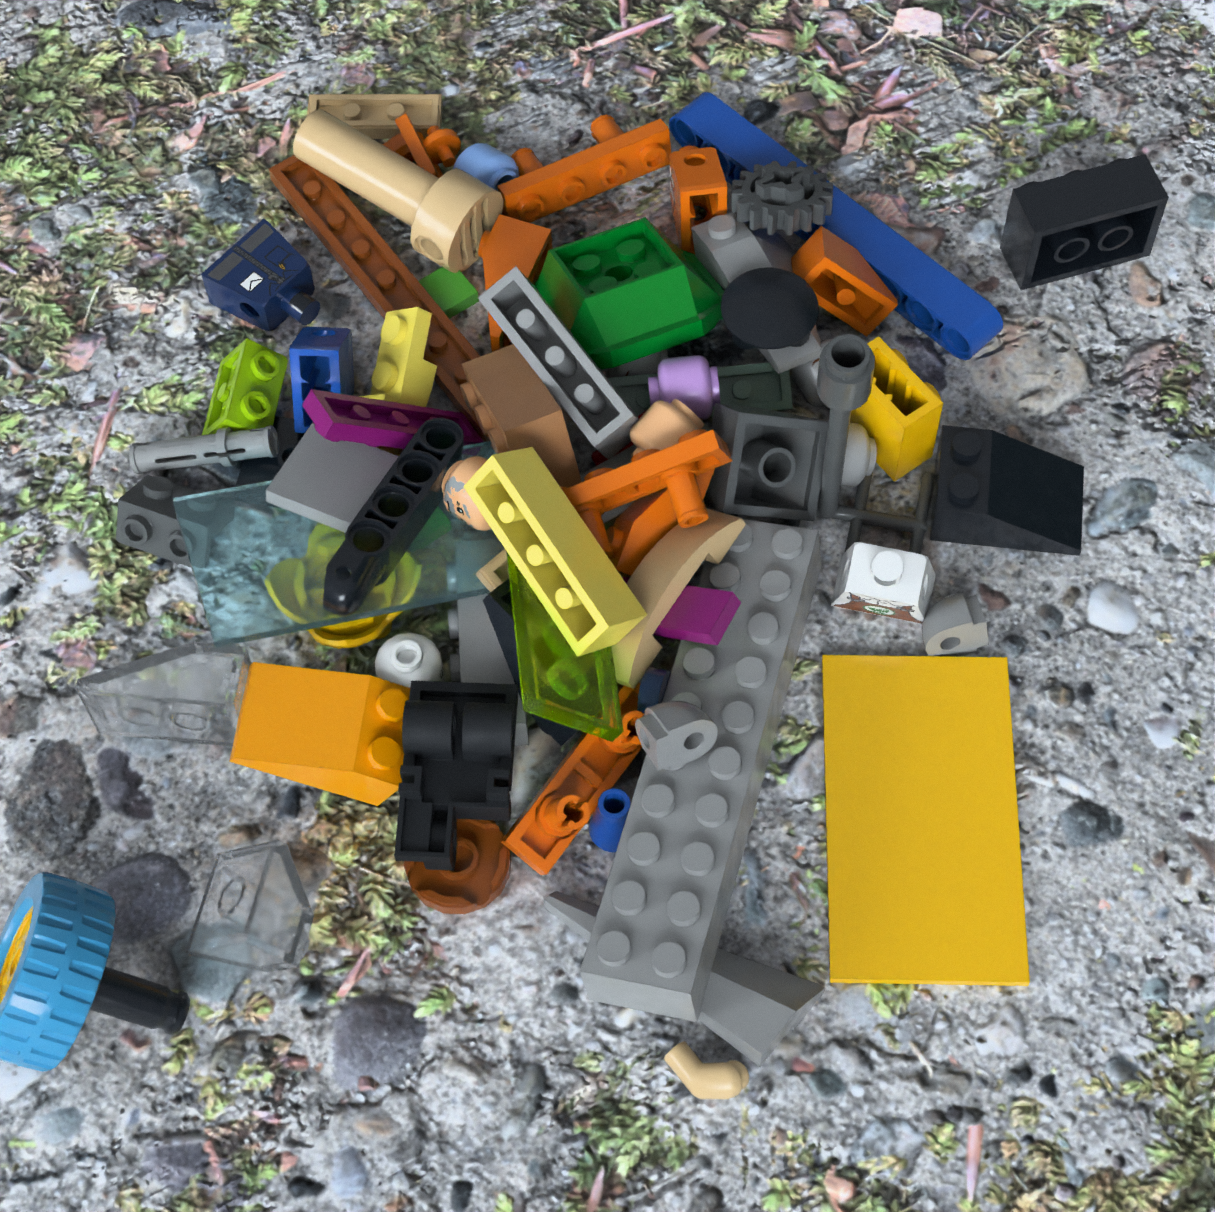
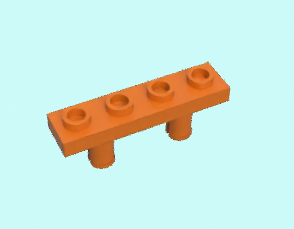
[497,114,671,223]
[560,429,732,559]
[500,682,644,875]

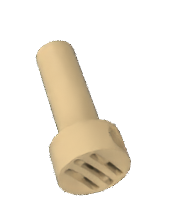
[293,109,503,273]

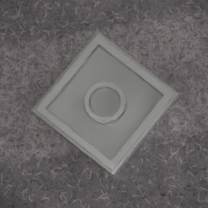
[266,423,399,533]

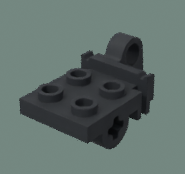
[394,681,518,870]

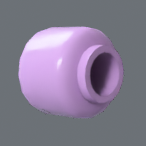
[648,355,720,420]

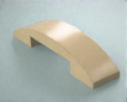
[595,509,746,689]

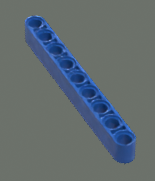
[669,92,1003,360]

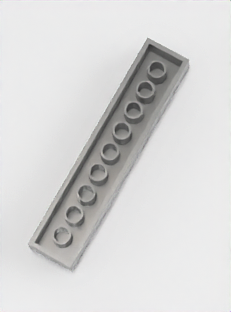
[580,519,822,1022]

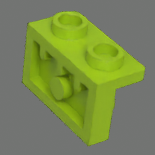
[202,338,288,435]

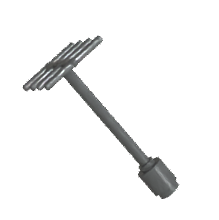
[728,334,935,554]

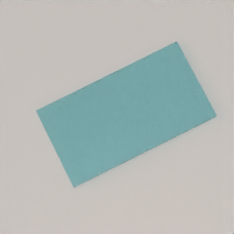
[173,441,505,648]

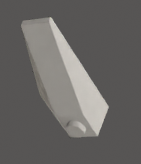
[691,212,822,374]

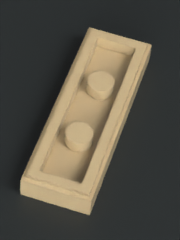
[307,94,443,139]

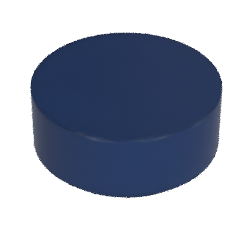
[637,667,671,717]

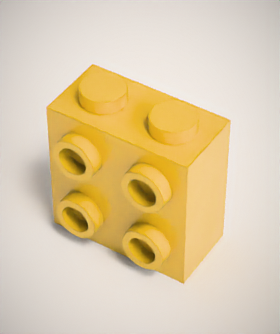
[850,336,943,482]

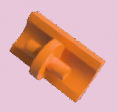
[382,113,461,178]

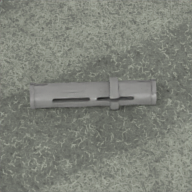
[129,425,279,474]

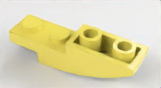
[358,307,437,456]

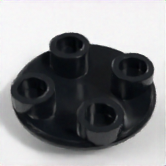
[721,267,819,350]

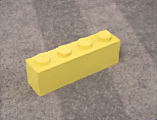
[463,447,647,657]

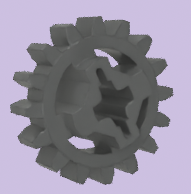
[731,161,833,236]

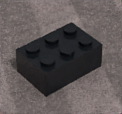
[1000,154,1169,290]

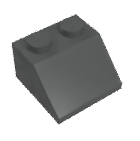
[703,403,829,521]

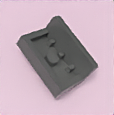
[116,475,236,571]

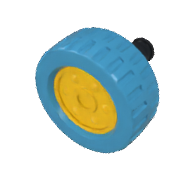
[0,872,190,1072]

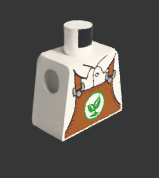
[831,542,936,624]

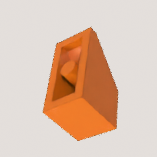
[791,226,898,337]

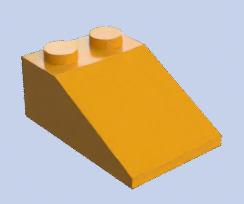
[229,662,410,806]

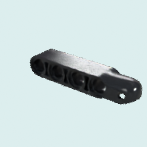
[323,418,464,616]

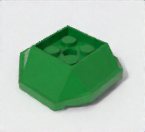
[534,217,725,369]

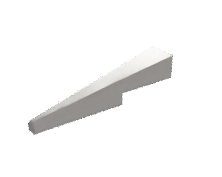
[544,891,825,1067]

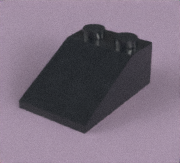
[930,425,1084,556]

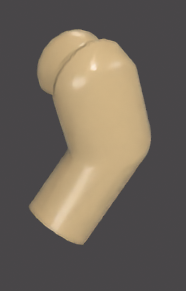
[664,1041,749,1099]

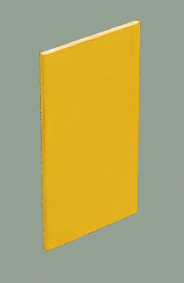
[822,655,1030,986]

